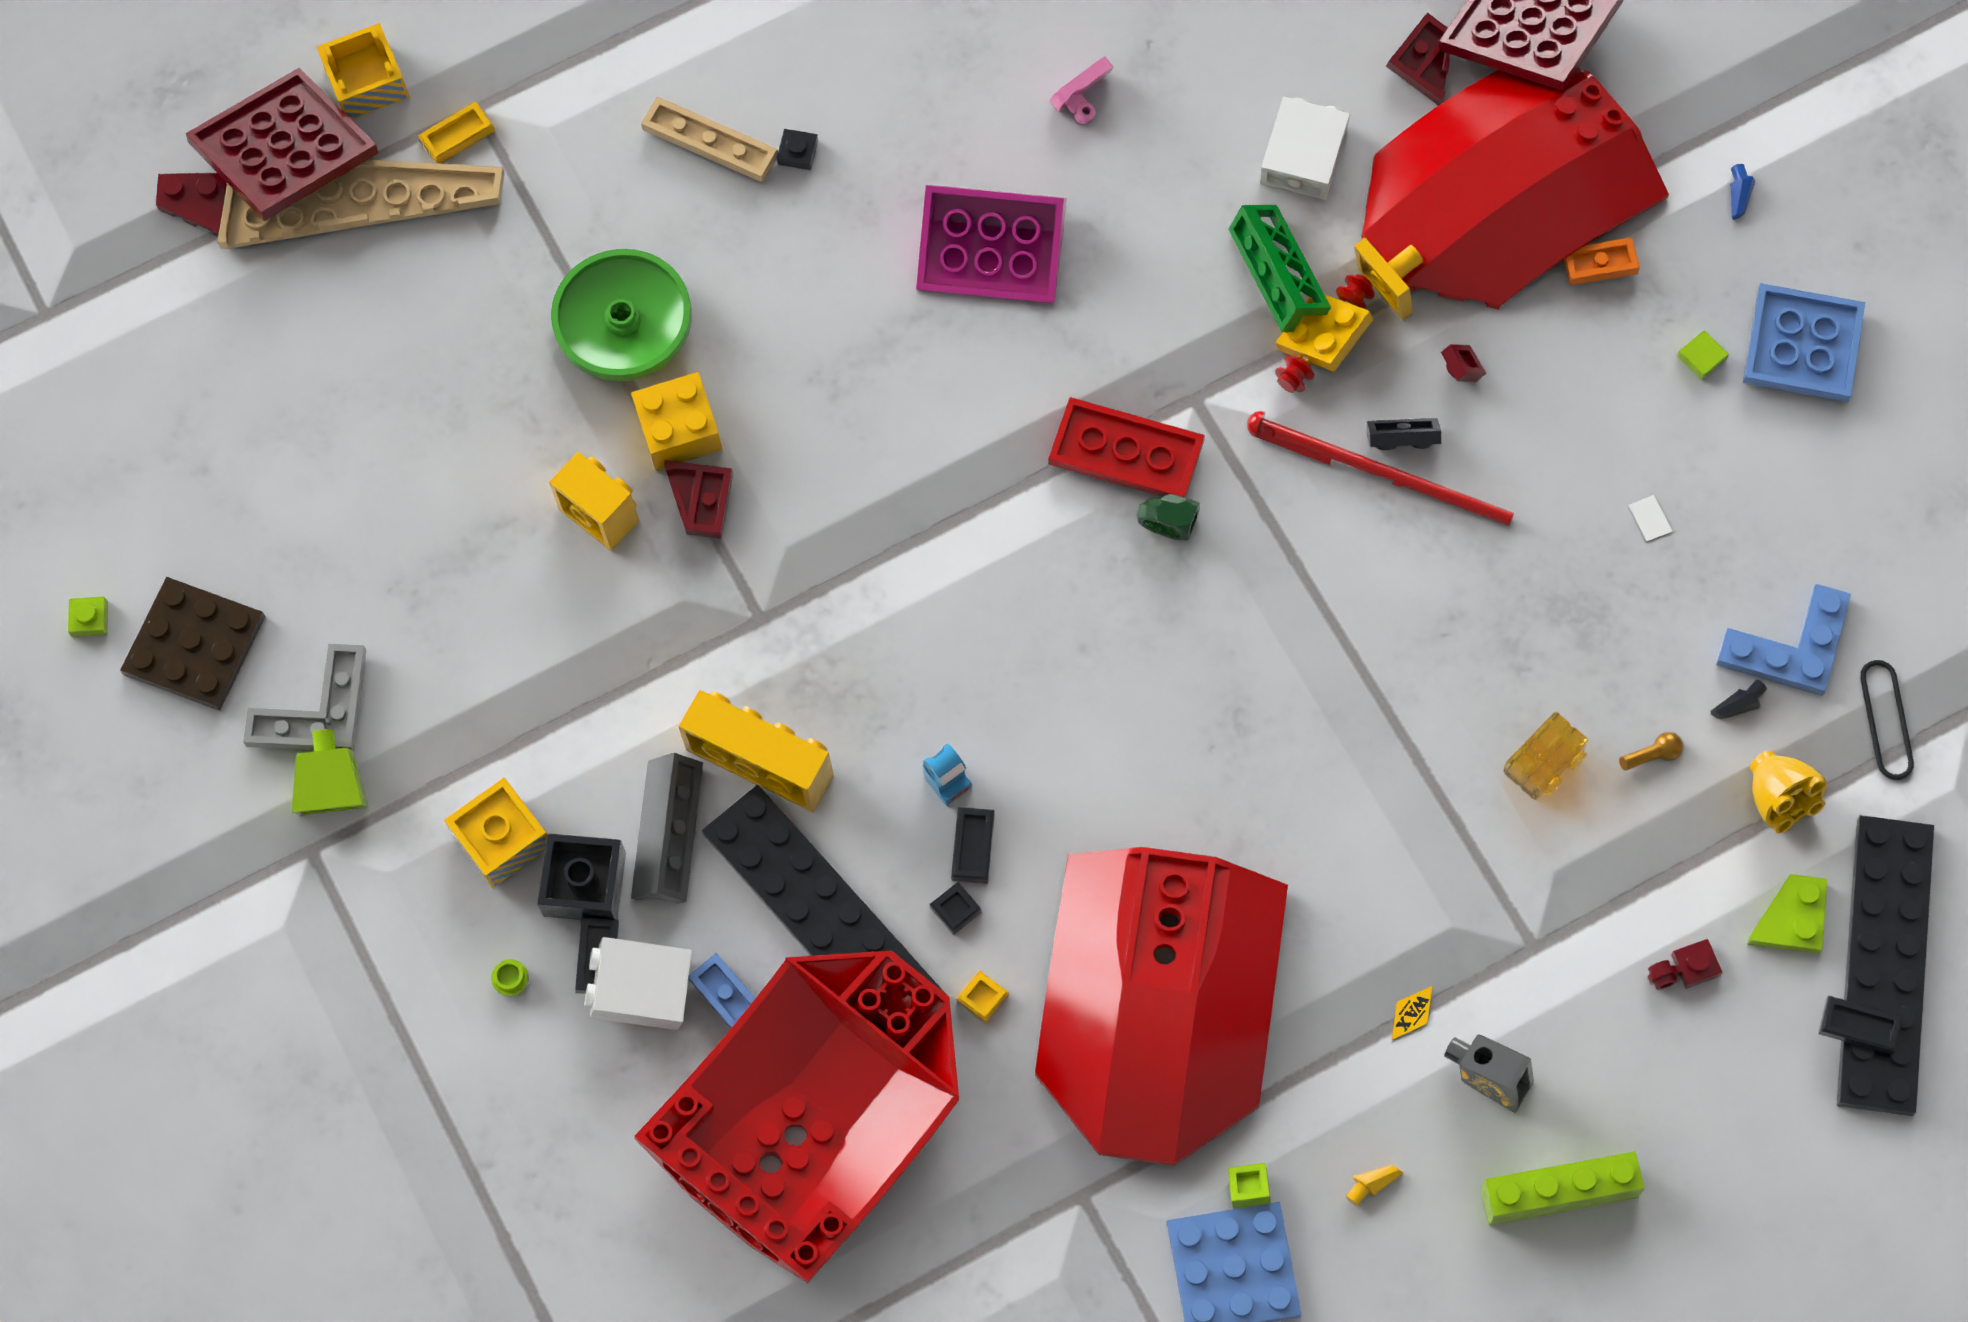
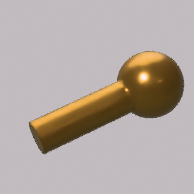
[1619,732,1684,771]

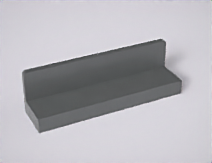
[631,753,703,904]

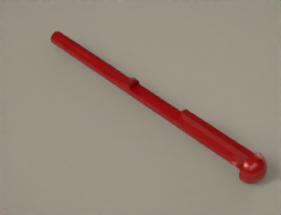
[1247,411,1514,526]

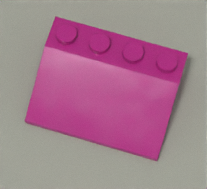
[916,185,1067,303]

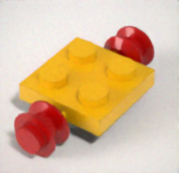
[1275,274,1375,393]

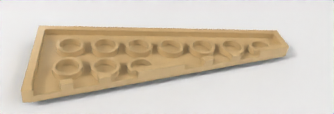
[218,160,505,249]

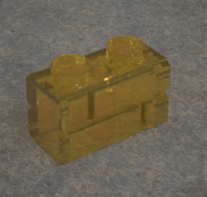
[1503,712,1588,800]

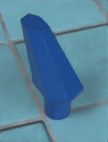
[1730,164,1755,220]

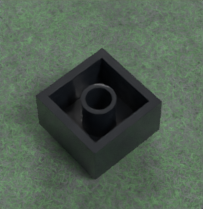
[537,833,626,920]

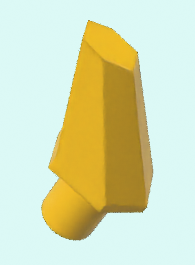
[1346,1165,1403,1206]

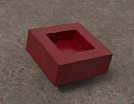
[1440,344,1486,382]

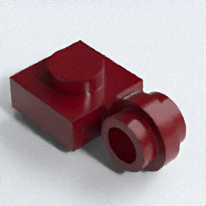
[1647,939,1723,990]

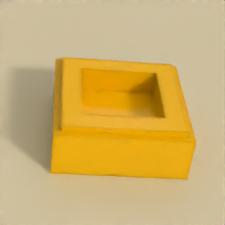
[956,970,1009,1024]

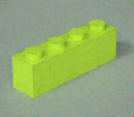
[1481,1151,1645,1226]

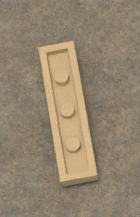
[641,97,778,183]

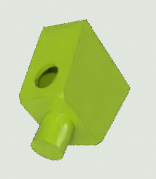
[292,729,368,816]

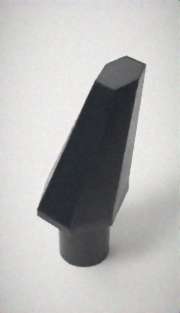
[1710,680,1767,719]

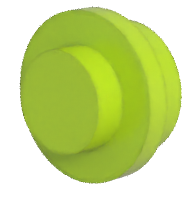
[491,959,529,997]

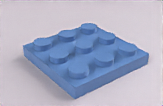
[1743,283,1866,402]
[1167,1202,1302,1322]

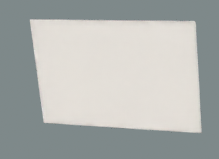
[1628,495,1672,542]

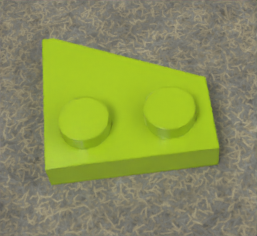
[1747,874,1827,954]

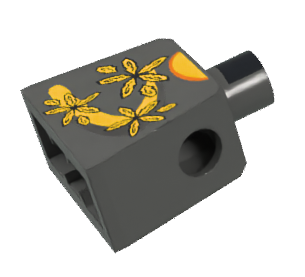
[1444,1034,1534,1113]

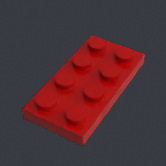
[1048,397,1205,498]

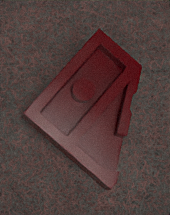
[1386,12,1450,105]
[156,173,227,237]
[664,460,733,539]

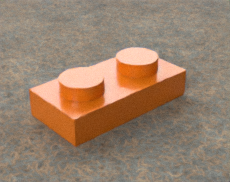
[1563,237,1640,286]

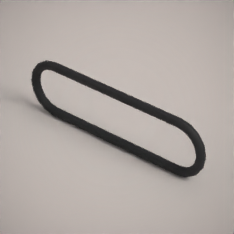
[1860,660,1914,780]

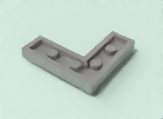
[243,644,367,752]

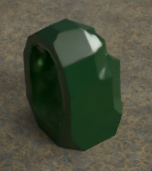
[1137,494,1200,540]

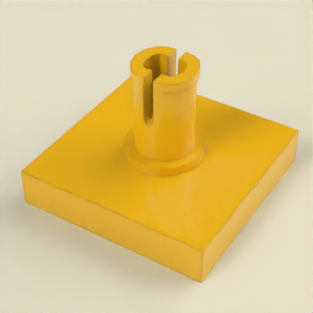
[1354,238,1423,320]

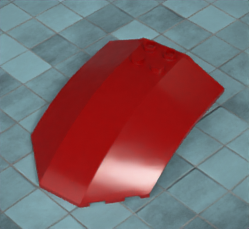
[1361,68,1669,310]

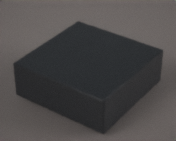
[929,882,982,935]

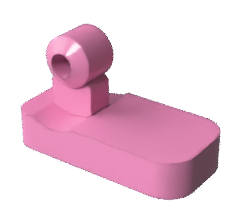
[1050,56,1114,124]

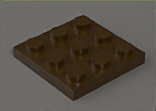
[120,577,266,711]

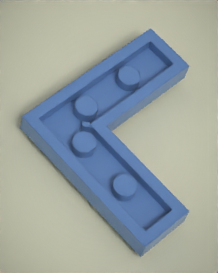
[1716,584,1851,696]
[688,953,755,1029]

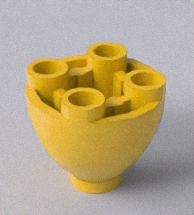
[1750,751,1827,834]

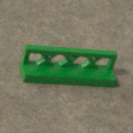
[1228,205,1331,332]

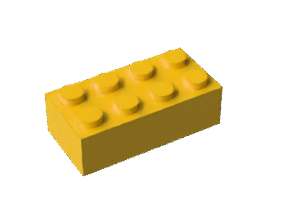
[678,689,834,813]

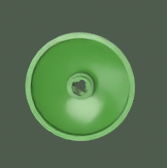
[551,249,692,381]

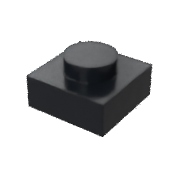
[777,129,818,170]

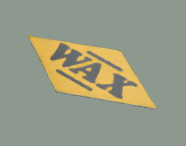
[1391,985,1433,1040]

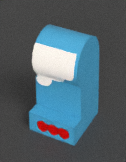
[922,743,972,806]

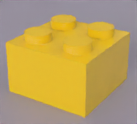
[631,372,723,471]
[549,452,639,551]

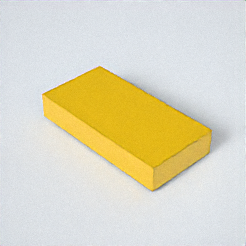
[418,101,495,164]

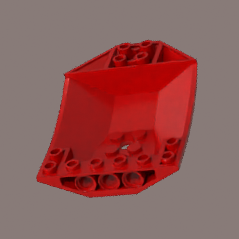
[1035,847,1288,1166]
[634,950,959,1283]

